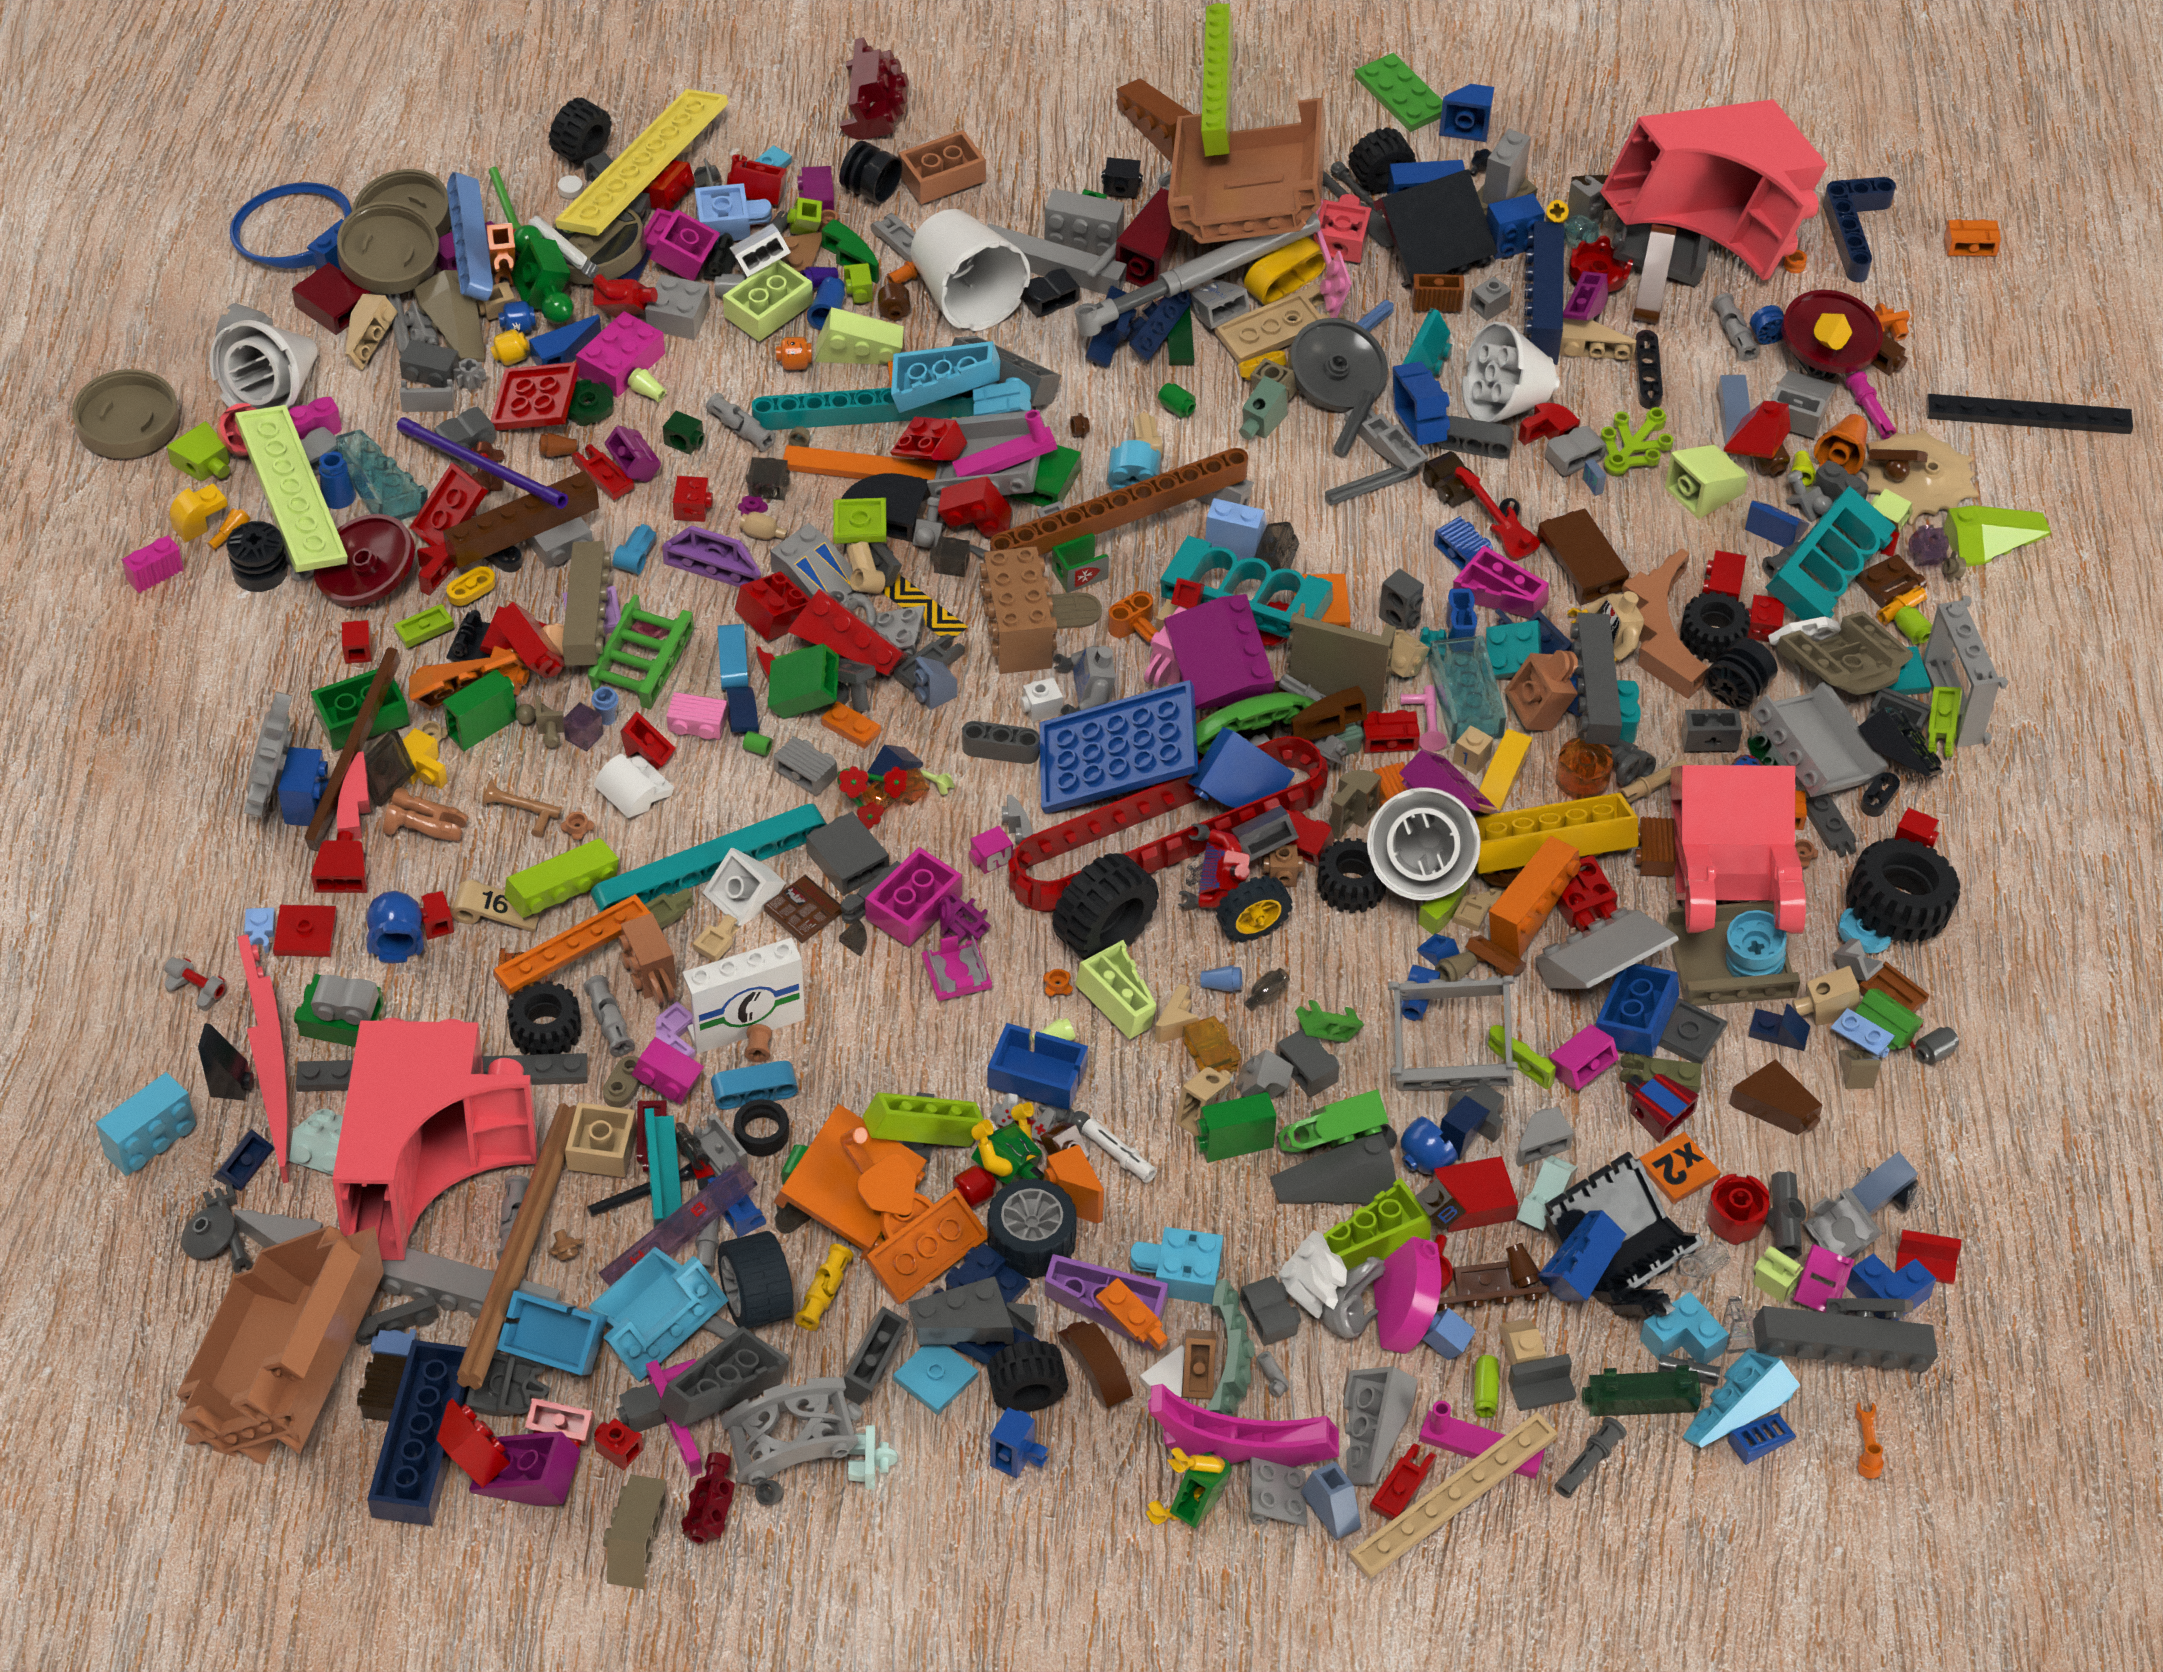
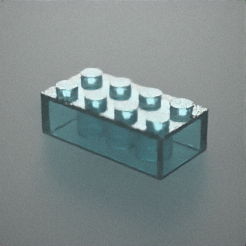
[1428,635,1507,744]

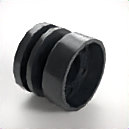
[839,140,902,204]
[226,521,288,592]
[1705,637,1778,709]

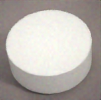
[558,175,583,199]

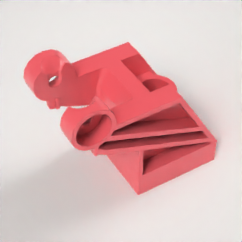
[1671,765,1806,934]

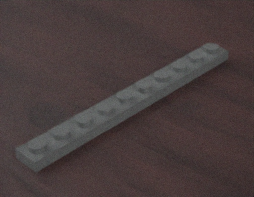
[296,1053,588,1092]

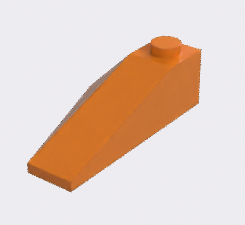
[409,654,525,711]

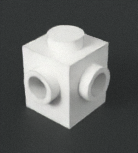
[1020,677,1063,722]

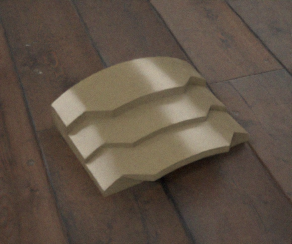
[1777,611,1913,695]

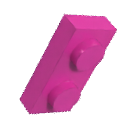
[644,208,674,252]

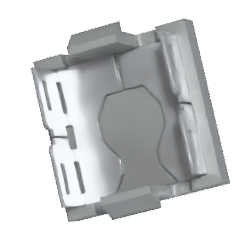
[1803,1187,1883,1259]

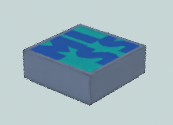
[1582,459,1606,496]

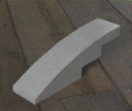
[1344,408,1428,471]

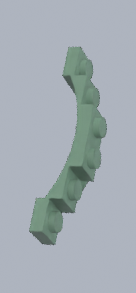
[1205,1279,1255,1453]

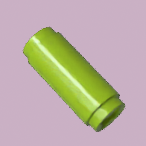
[1473,1355,1500,1418]

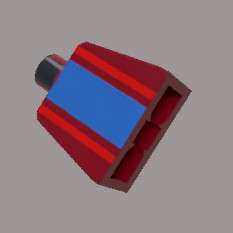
[1625,1074,1699,1143]

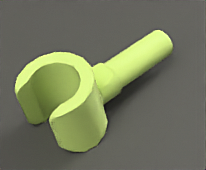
[920,770,955,795]

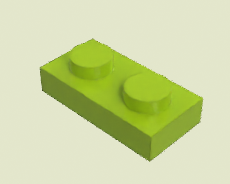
[394,603,455,648]

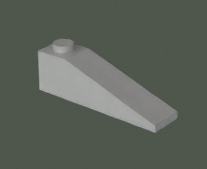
[1344,1366,1418,1486]

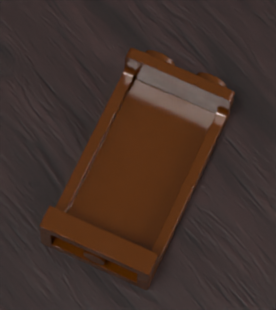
[1537,508,1630,606]

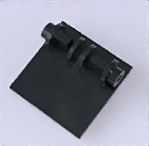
[446,610,491,661]

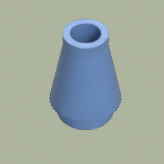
[591,687,619,725]
[1200,964,1242,993]

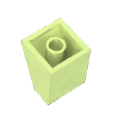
[1665,444,1749,519]

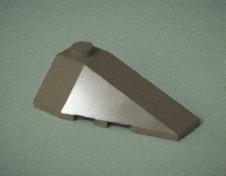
[413,270,485,362]

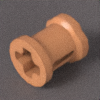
[744,1024,772,1062]

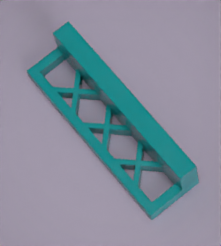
[644,1108,683,1231]

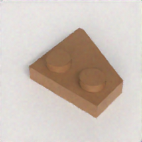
[780,232,822,273]

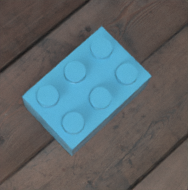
[95,1072,196,1177]

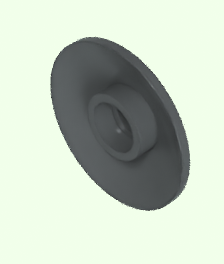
[181,1206,236,1259]

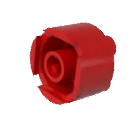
[1706,1174,1770,1245]

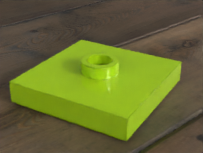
[833,498,887,544]

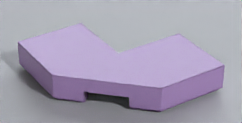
[656,1001,696,1059]

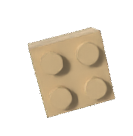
[565,1102,637,1178]

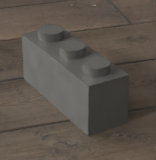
[841,1306,909,1406]

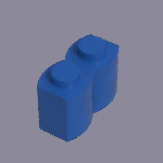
[1446,588,1477,650]

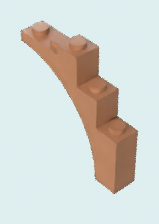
[1622,548,1708,699]

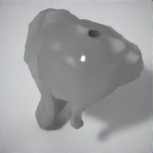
[1321,1256,1386,1338]

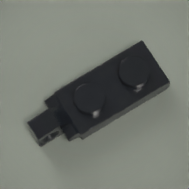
[1611,1289,1676,1317]

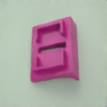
[1792,1244,1855,1313]

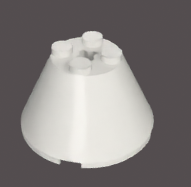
[1462,322,1560,423]

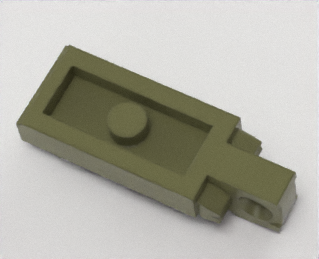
[644,888,694,929]

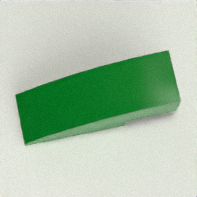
[822,219,879,284]

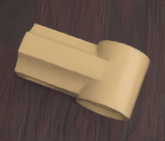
[1133,413,1163,459]
[847,541,885,594]

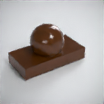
[1869,449,1928,482]

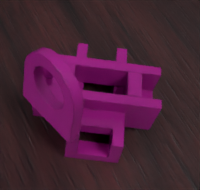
[938,893,991,944]

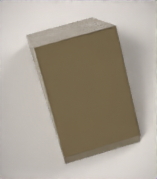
[1840,1050,1881,1089]

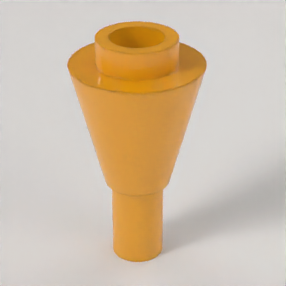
[207,508,251,550]

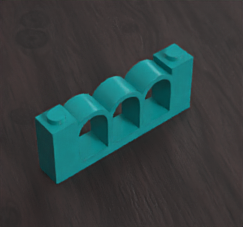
[1765,486,1896,621]
[1160,535,1333,639]

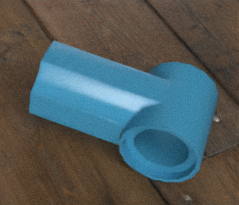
[612,524,657,575]

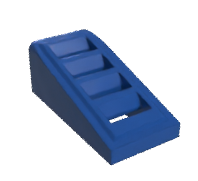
[1728,1413,1796,1465]

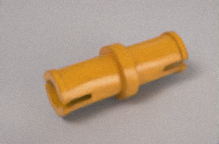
[1876,585,1927,625]

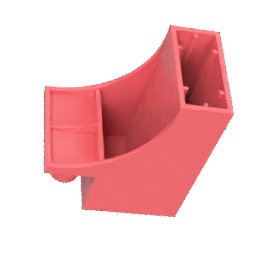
[1600,99,1828,280]
[332,1018,538,1260]

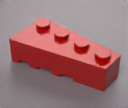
[787,589,908,676]

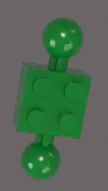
[511,225,574,324]

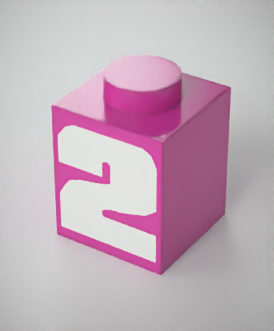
[969,826,1013,874]

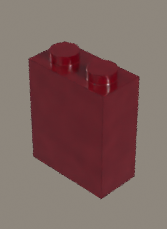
[292,262,371,335]

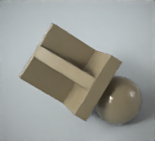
[516,696,565,747]

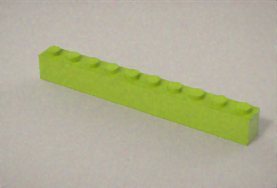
[1201,3,1233,157]

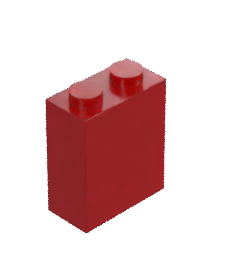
[492,602,565,679]
[1429,1156,1518,1233]

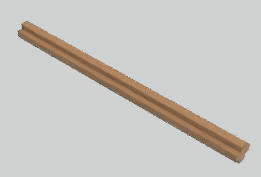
[457,1103,577,1390]

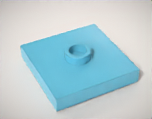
[893,1344,978,1415]

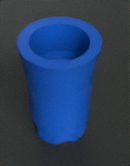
[807,276,845,330]
[319,451,356,509]

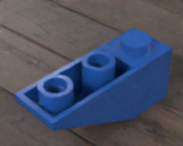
[529,314,601,366]

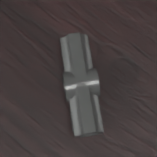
[1767,1171,1807,1258]

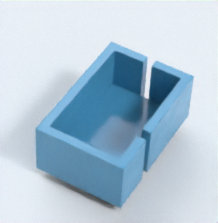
[497,1290,608,1376]

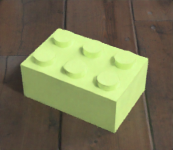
[723,259,813,342]

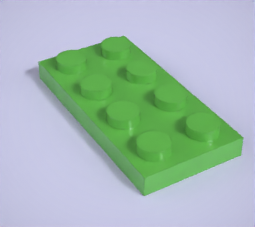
[1354,52,1443,132]

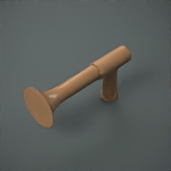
[483,779,562,838]

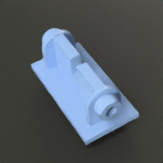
[1831,1008,1895,1058]

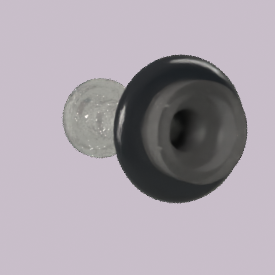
[1856,1167,1924,1212]

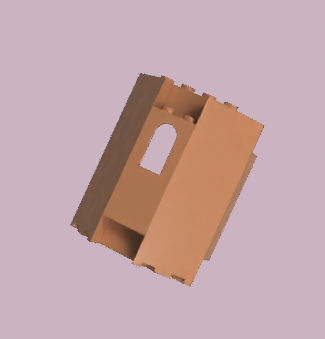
[176,1225,384,1465]

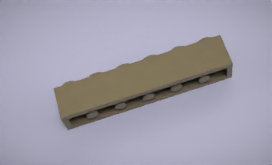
[562,541,611,666]

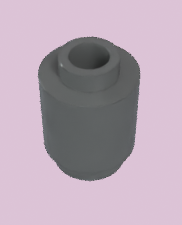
[1915,1027,1959,1065]

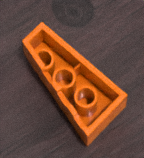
[1488,836,1581,959]

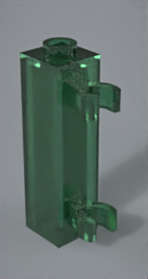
[1582,1365,1702,1417]

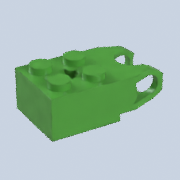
[1277,1089,1389,1153]

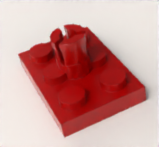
[409,462,489,546]

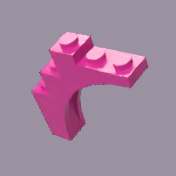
[1148,1383,1339,1467]

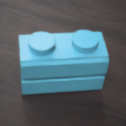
[973,377,1031,416]

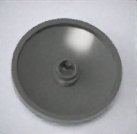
[1288,318,1388,412]

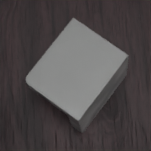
[1833,938,1883,981]

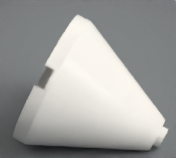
[209,320,318,410]
[1367,787,1481,900]

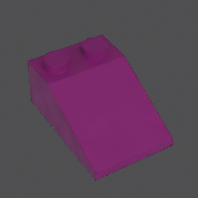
[469,1431,581,1506]

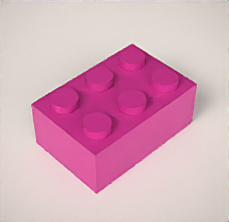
[576,311,665,398]
[865,847,962,947]

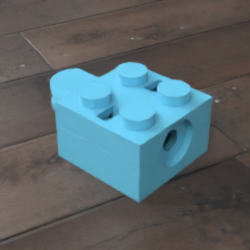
[1130,1227,1224,1304]

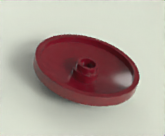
[1781,289,1883,373]
[314,514,415,607]

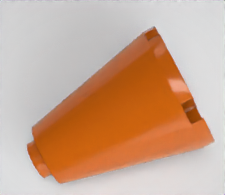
[1814,414,1868,475]

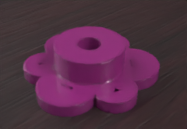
[738,496,768,516]

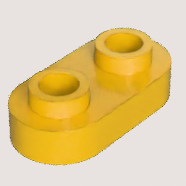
[1238,351,1287,380]
[446,566,496,606]

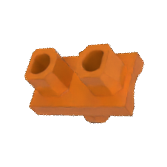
[1874,303,1910,341]

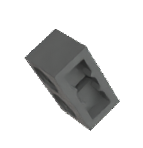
[1379,568,1424,632]

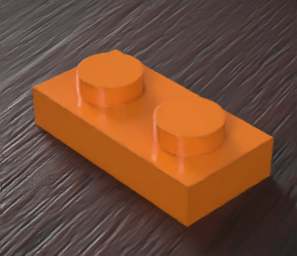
[821,701,881,749]

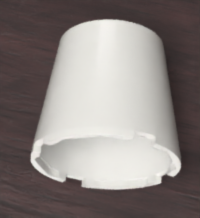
[911,209,1030,331]

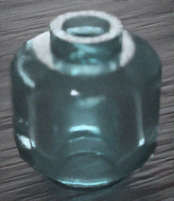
[1564,214,1600,248]

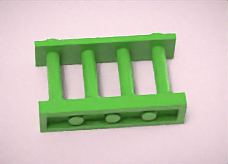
[588,594,695,710]

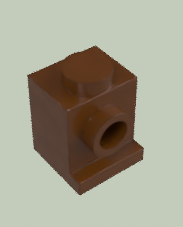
[1870,330,1908,376]

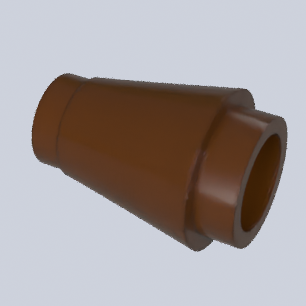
[1506,1243,1540,1289]

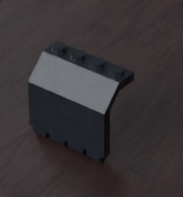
[1544,1152,1704,1304]

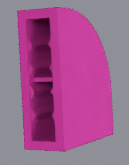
[1373,1236,1441,1354]

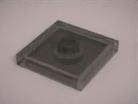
[365,729,416,807]

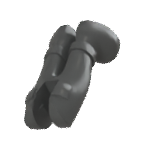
[1577,731,1656,786]

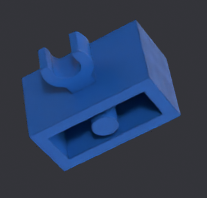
[990,1407,1048,1479]

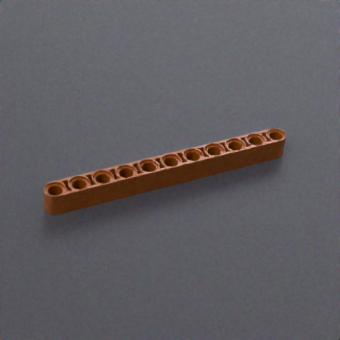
[990,448,1248,556]

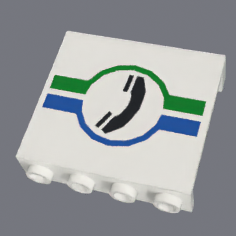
[682,938,805,1054]

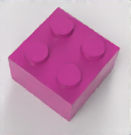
[649,209,720,281]

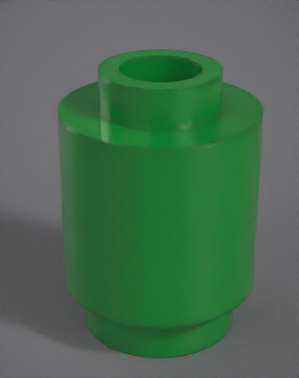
[1158,383,1196,418]

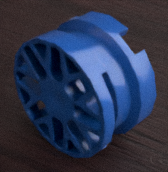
[1749,305,1784,344]

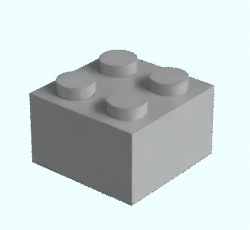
[645,274,710,340]

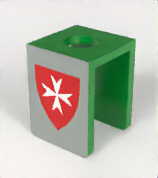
[1052,533,1109,593]

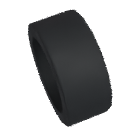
[733,1099,790,1157]

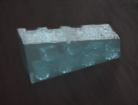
[336,429,428,520]

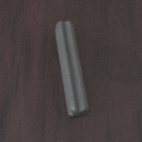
[1333,390,1375,457]

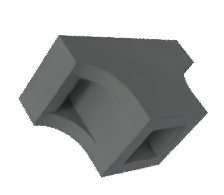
[1447,1082,1505,1143]

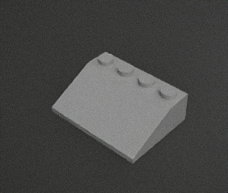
[1535,907,1679,989]

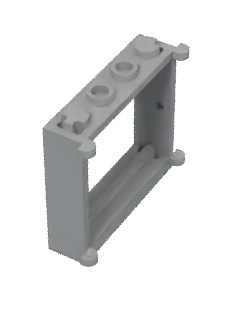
[1923,596,2008,748]
[1388,976,1518,1091]

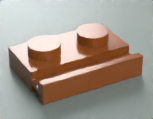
[1859,962,1929,1013]

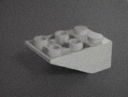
[1771,370,1836,438]

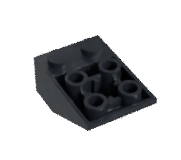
[1858,706,1944,777]

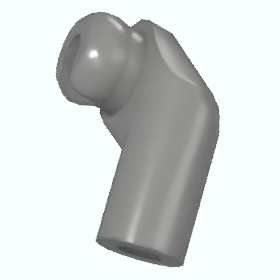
[1257,1351,1289,1397]

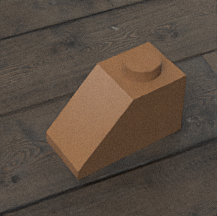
[1183,1329,1216,1399]

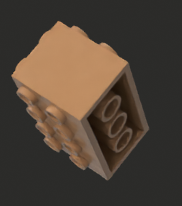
[979,546,1057,674]

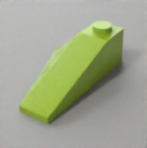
[1943,505,2051,567]

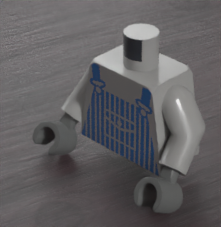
[1053,646,1116,715]

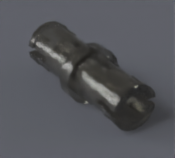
[675,1122,710,1170]

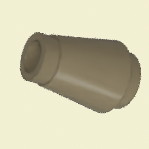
[1435,951,1477,982]

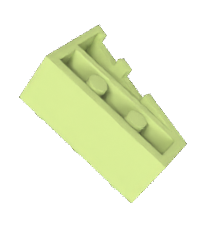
[815,307,904,364]
[1075,940,1157,1039]

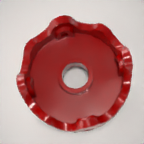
[1568,235,1633,292]

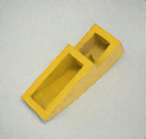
[1479,728,1533,811]

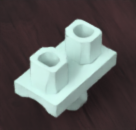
[848,1425,898,1489]

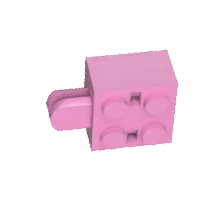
[1144,606,1187,688]

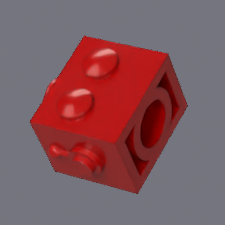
[673,476,713,522]
[1746,594,1785,642]

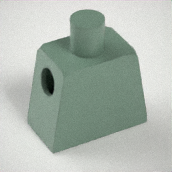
[1239,375,1288,440]

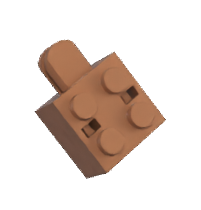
[1504,650,1578,731]
[618,913,677,1005]

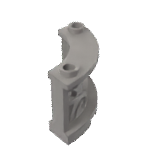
[720,1377,859,1485]

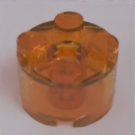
[1555,737,1613,800]

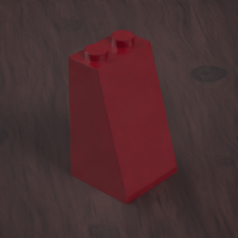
[1115,187,1181,288]

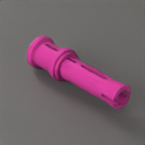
[1845,371,1896,440]

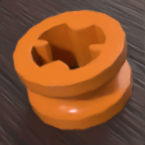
[1783,249,1807,274]

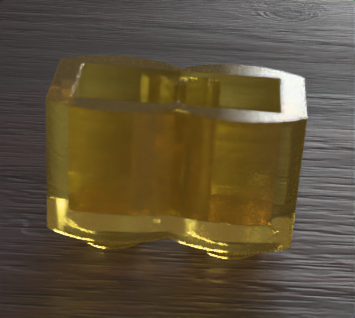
[1182,1016,1241,1073]

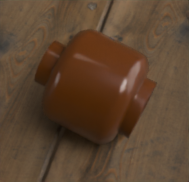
[1752,443,1790,477]

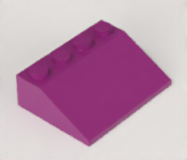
[1164,594,1275,709]
[1399,749,1501,814]

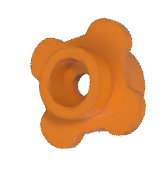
[1043,969,1073,996]

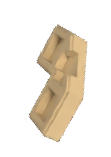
[1452,886,1507,932]

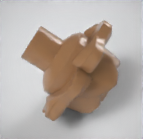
[548,1229,582,1260]

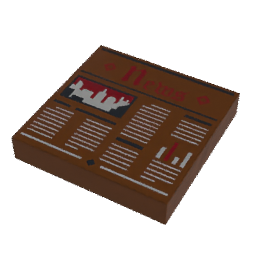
[764,874,843,943]

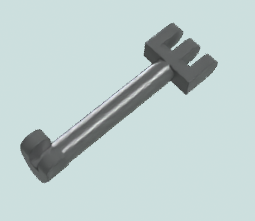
[203,1184,252,1273]

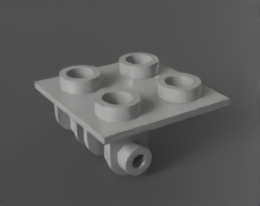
[874,605,925,659]
[1249,1457,1307,1527]

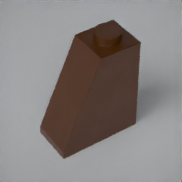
[1729,1059,1823,1135]

